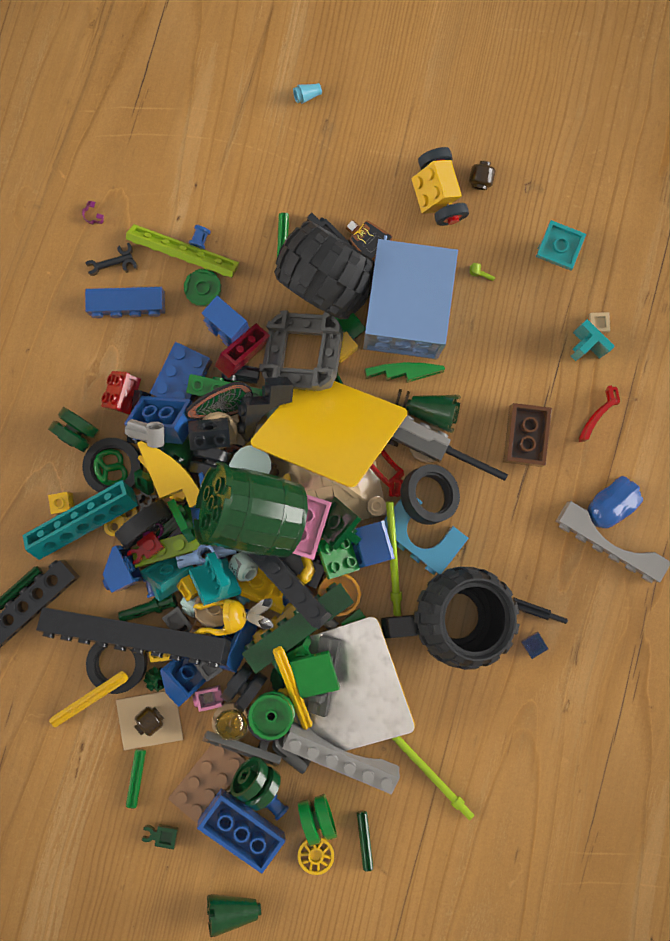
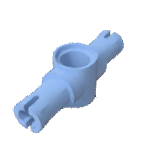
[176,545,237,569]

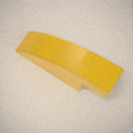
[137,441,200,508]

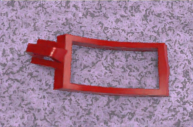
[579,385,620,442]
[370,449,404,497]

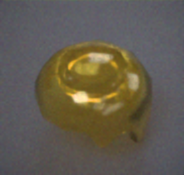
[215,709,248,740]

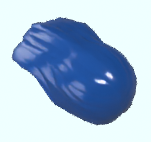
[587,476,643,528]

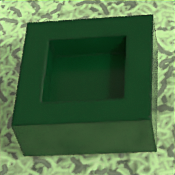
[134,469,154,495]

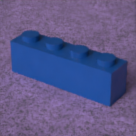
[85,287,165,318]

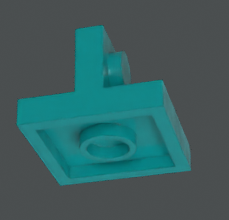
[536,220,586,271]
[571,319,615,361]
[189,552,242,606]
[140,557,194,601]

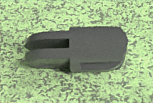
[272,736,311,774]

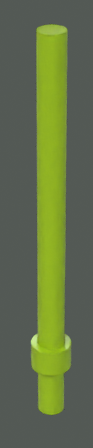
[386,501,402,616]
[391,736,474,820]

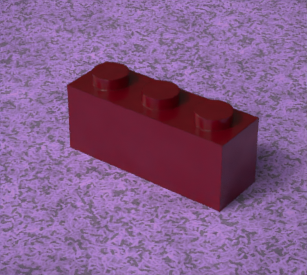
[215,323,270,378]

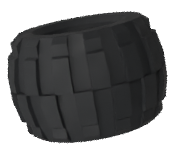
[274,221,375,319]
[414,567,520,670]

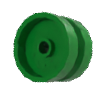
[248,691,296,740]
[298,794,337,846]

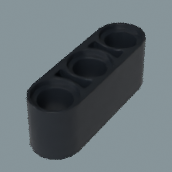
[381,615,419,638]

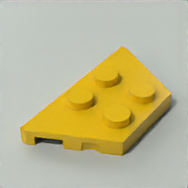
[236,567,284,614]

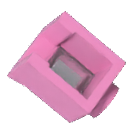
[193,685,224,712]

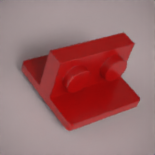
[101,371,141,415]

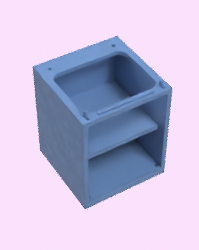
[363,235,458,360]

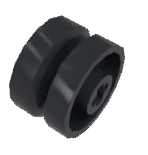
[187,448,234,476]
[220,662,268,713]

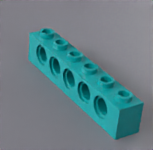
[22,480,138,560]

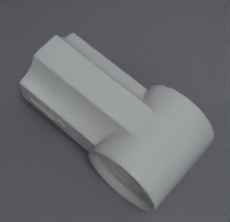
[125,419,164,448]

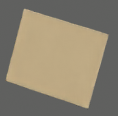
[116,691,183,750]

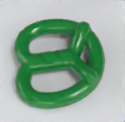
[94,449,128,486]

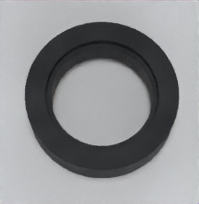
[82,438,143,492]
[400,464,460,525]
[115,499,173,549]
[86,643,148,694]

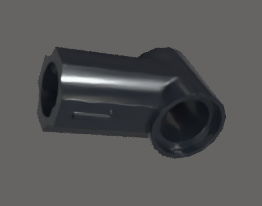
[221,365,260,385]

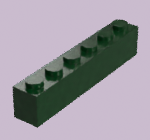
[242,582,354,674]

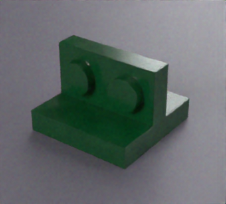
[321,497,362,550]

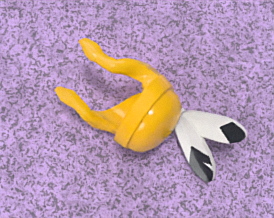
[193,599,274,636]

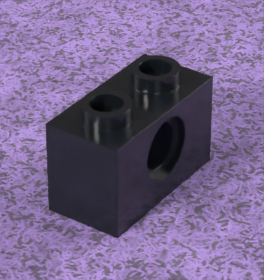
[188,418,230,450]

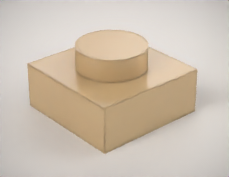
[589,312,610,333]

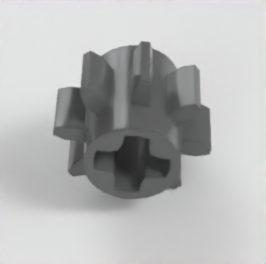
[136,491,158,511]

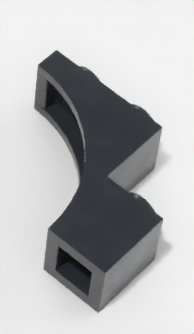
[237,377,294,441]

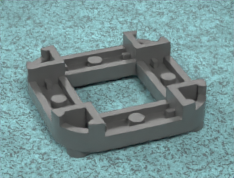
[259,310,343,391]

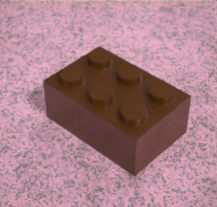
[503,403,552,467]

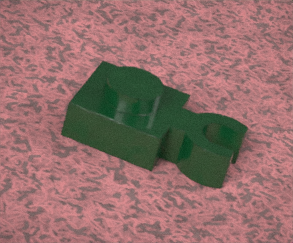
[142,824,178,850]

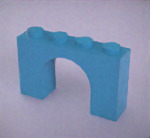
[383,498,469,575]

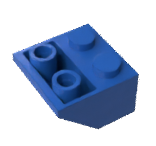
[351,521,395,568]

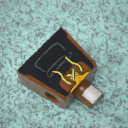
[346,220,393,261]

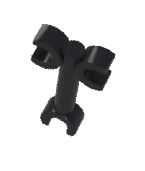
[85,243,138,276]

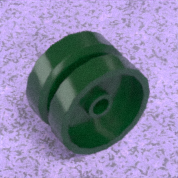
[48,406,100,453]
[230,757,281,811]

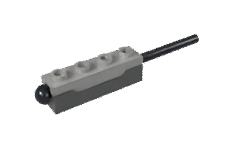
[391,415,508,481]

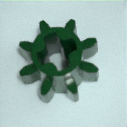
[143,666,164,692]

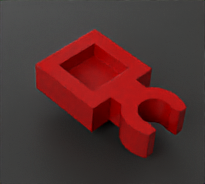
[127,531,165,564]

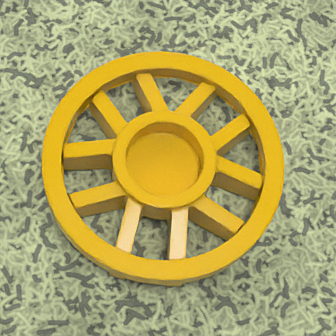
[298,837,334,875]

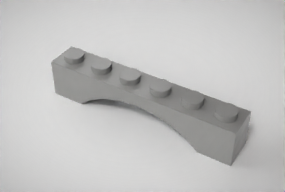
[555,501,670,583]
[282,722,400,795]

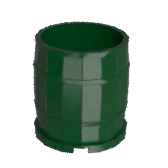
[194,462,308,558]

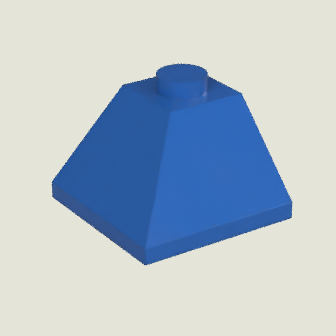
[160,658,206,707]

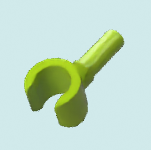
[470,263,495,281]

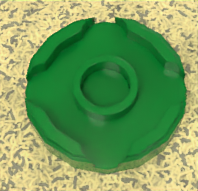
[184,269,222,307]

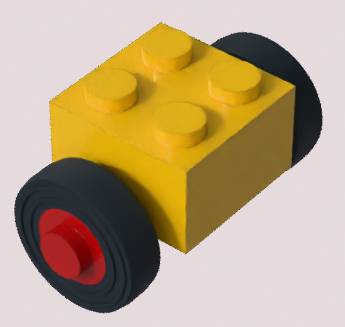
[411,147,469,226]

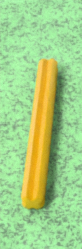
[273,646,313,730]
[49,671,128,727]

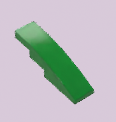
[365,362,445,383]

